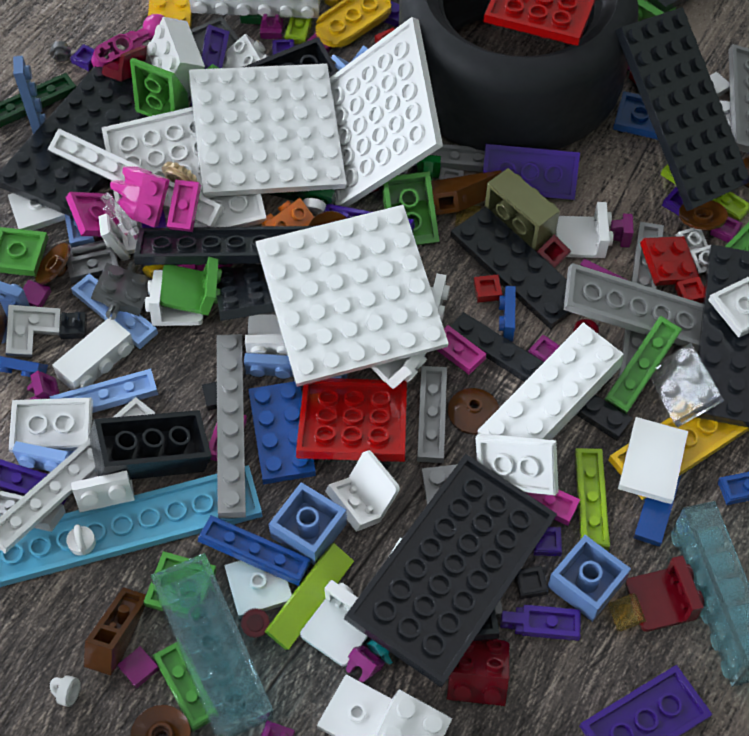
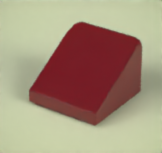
[537,234,572,268]

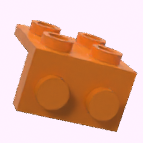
[261,198,314,227]

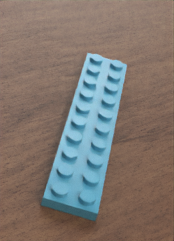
[0,465,263,587]

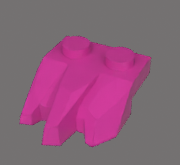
[110,166,170,227]

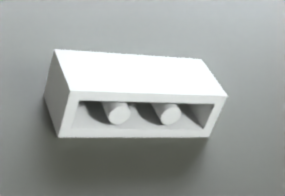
[52,317,134,390]

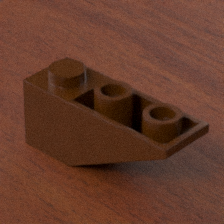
[431,170,502,215]

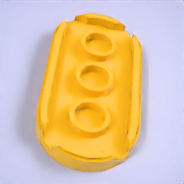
[316,0,391,47]

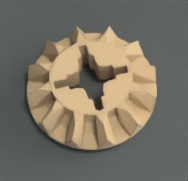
[162,161,198,183]

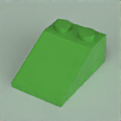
[130,58,189,117]
[381,171,439,245]

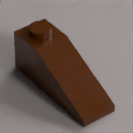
[84,587,146,676]

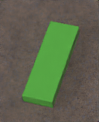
[153,641,219,732]

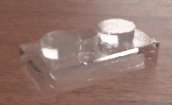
[101,192,139,240]

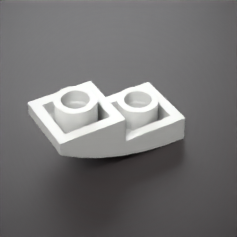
[675,228,711,274]

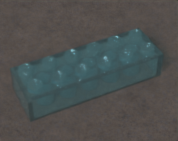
[671,501,749,687]
[151,553,273,736]

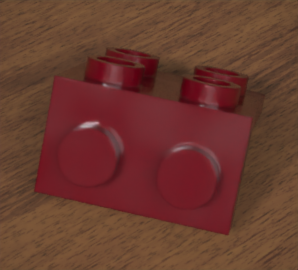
[625,555,704,632]
[447,639,509,706]

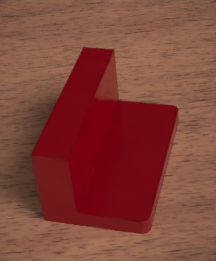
[102,45,147,81]

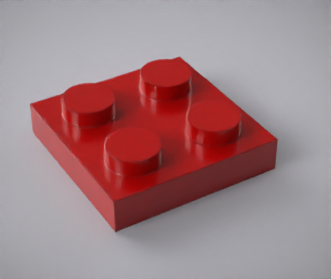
[640,236,699,286]

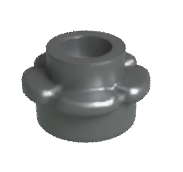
[49,41,71,62]

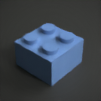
[269,482,347,565]
[547,535,631,622]

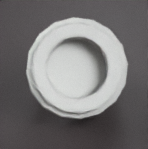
[303,198,326,215]
[66,524,96,556]
[50,675,80,707]

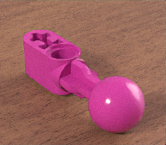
[91,14,164,67]

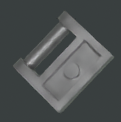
[67,240,118,283]

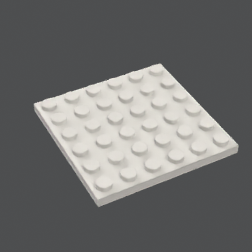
[330,17,443,207]
[189,64,347,197]
[102,107,267,254]
[256,205,449,387]

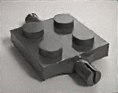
[91,262,152,320]

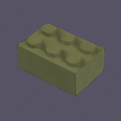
[485,168,560,253]

